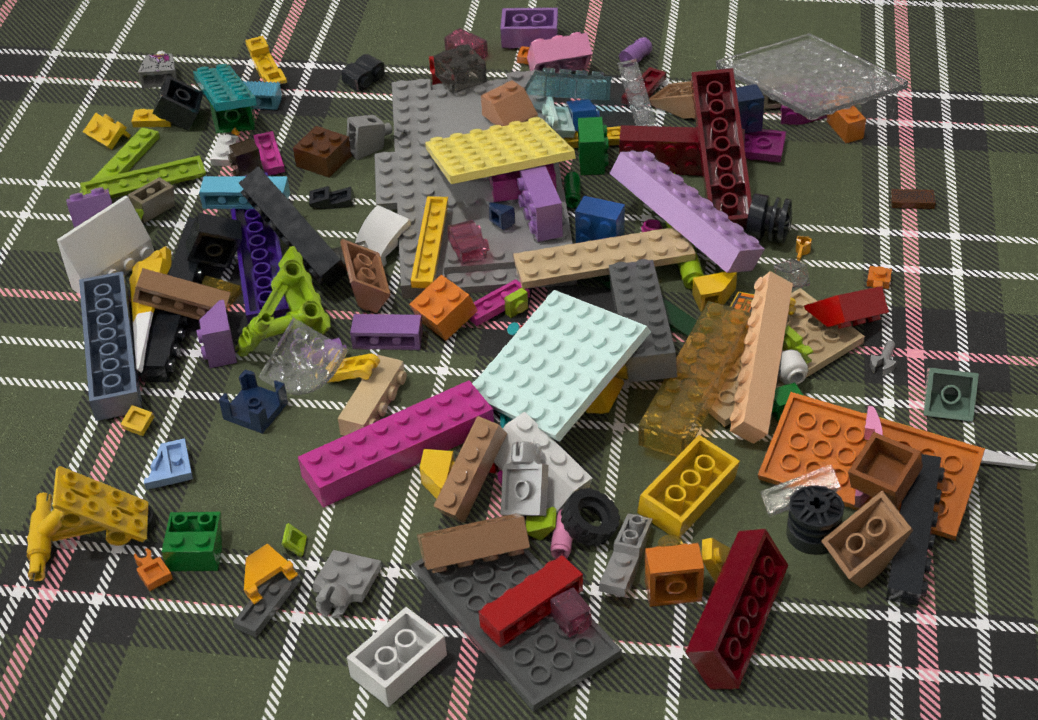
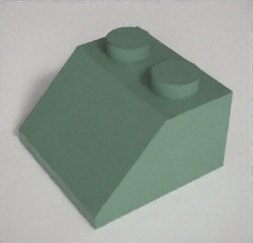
[923,368,979,421]

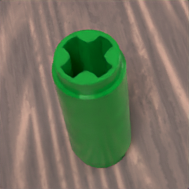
[564,172,581,208]

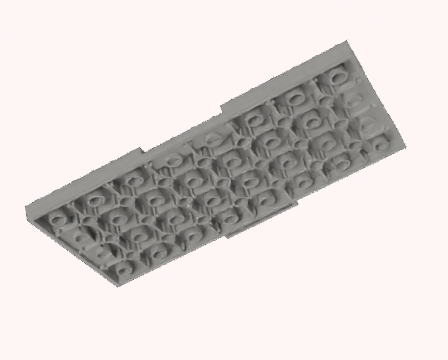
[375,70,577,299]

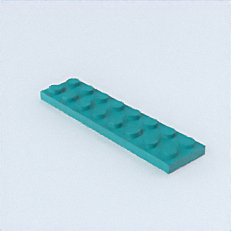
[193,64,257,112]

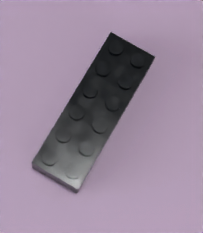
[239,166,348,288]

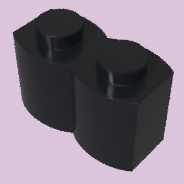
[341,54,385,91]

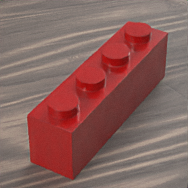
[479,555,583,648]

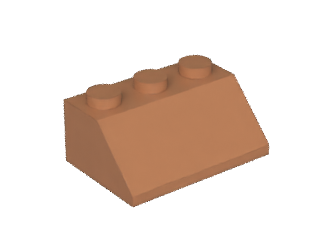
[340,239,391,313]

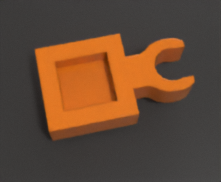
[134,548,173,591]

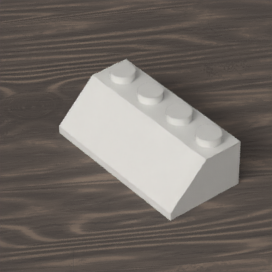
[494,412,592,515]

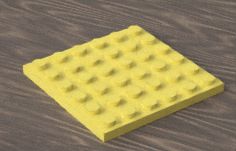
[425,117,576,184]

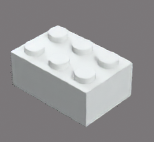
[347,607,447,707]

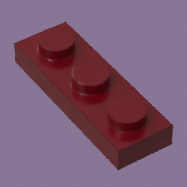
[621,67,667,108]

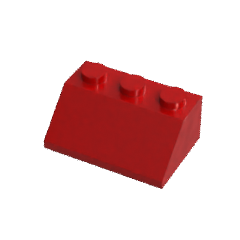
[804,286,889,329]

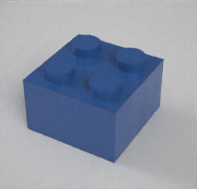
[575,196,625,243]

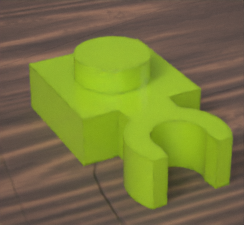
[782,325,813,364]

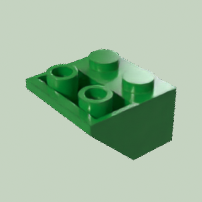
[162,512,222,571]

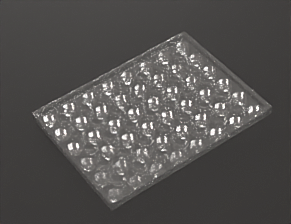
[716,33,908,120]

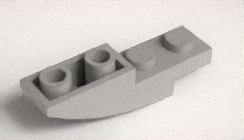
[599,513,652,597]

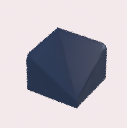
[489,202,515,230]

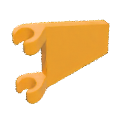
[244,544,298,604]

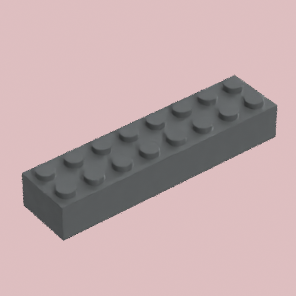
[609,259,677,383]

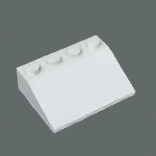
[57,196,154,294]

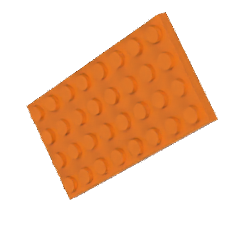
[758,392,985,540]

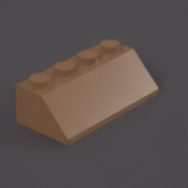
[417,513,530,573]

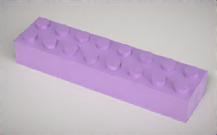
[610,151,765,273]

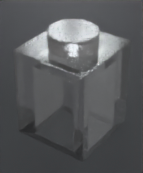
[774,258,810,292]

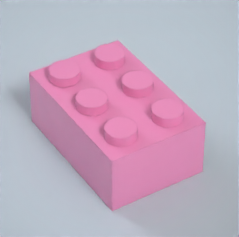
[527,32,592,76]

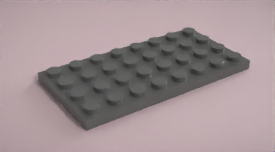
[411,516,622,712]

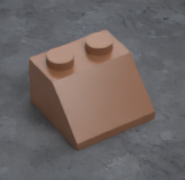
[481,80,538,127]

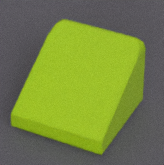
[526,507,557,541]

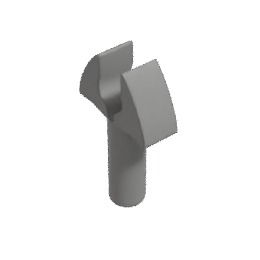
[870,340,896,376]

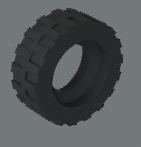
[561,488,620,547]

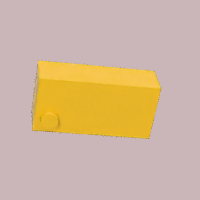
[637,435,740,540]

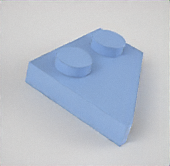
[144,438,193,490]

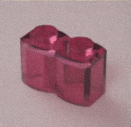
[447,220,489,265]

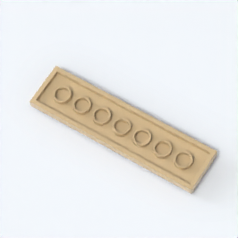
[513,227,696,289]

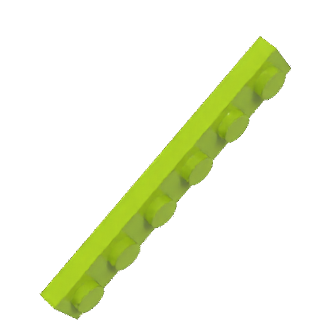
[79,127,160,193]
[80,155,206,199]

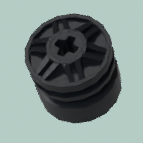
[746,193,793,244]
[786,485,844,555]

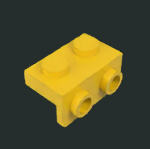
[83,113,131,150]

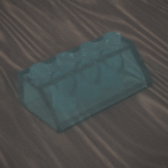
[524,68,612,101]

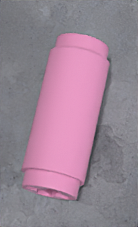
[550,510,573,559]

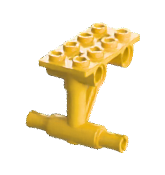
[27,466,148,581]

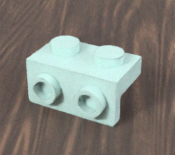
[542,97,575,138]

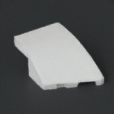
[355,205,411,267]

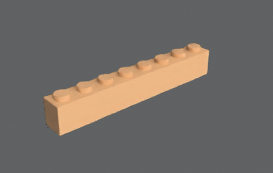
[730,271,793,444]

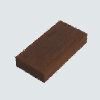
[890,189,936,209]

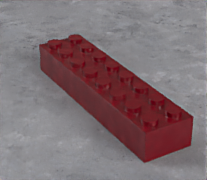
[691,68,752,230]

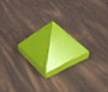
[282,523,307,557]

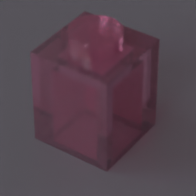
[551,587,592,637]

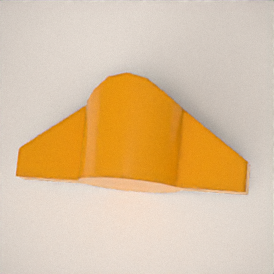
[795,236,812,261]

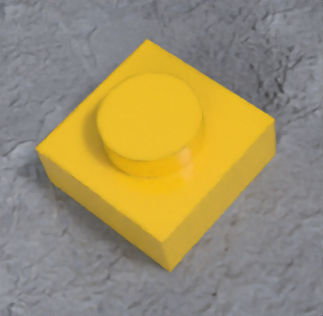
[120,405,154,436]

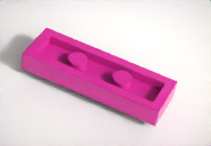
[253,131,285,175]
[469,279,530,326]

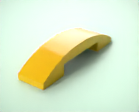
[245,36,287,84]

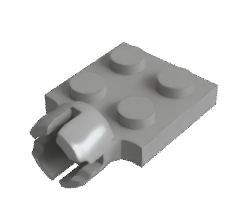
[500,442,549,516]
[313,550,382,619]

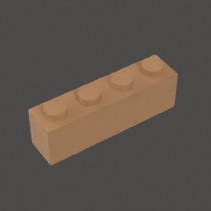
[133,268,230,320]
[434,416,507,523]

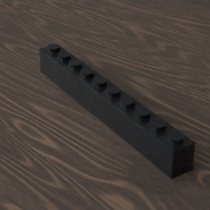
[139,218,209,383]

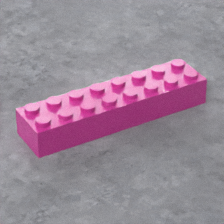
[298,380,494,508]

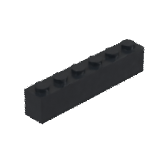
[886,454,945,606]

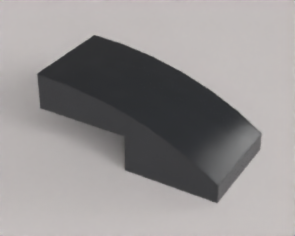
[309,186,354,209]

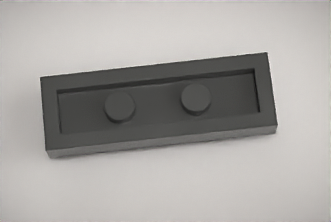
[233,571,301,638]

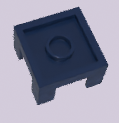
[219,369,288,434]

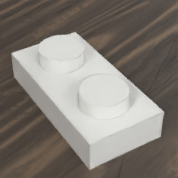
[210,135,240,166]

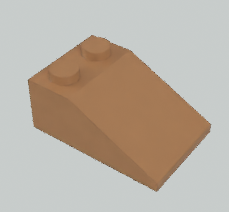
[647,81,695,120]
[821,491,913,588]

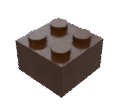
[293,126,352,178]

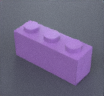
[350,314,423,350]

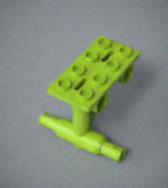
[235,246,331,357]

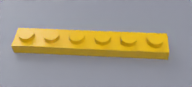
[411,196,449,288]

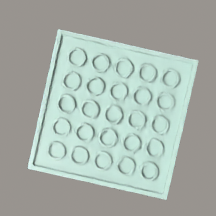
[472,290,651,442]

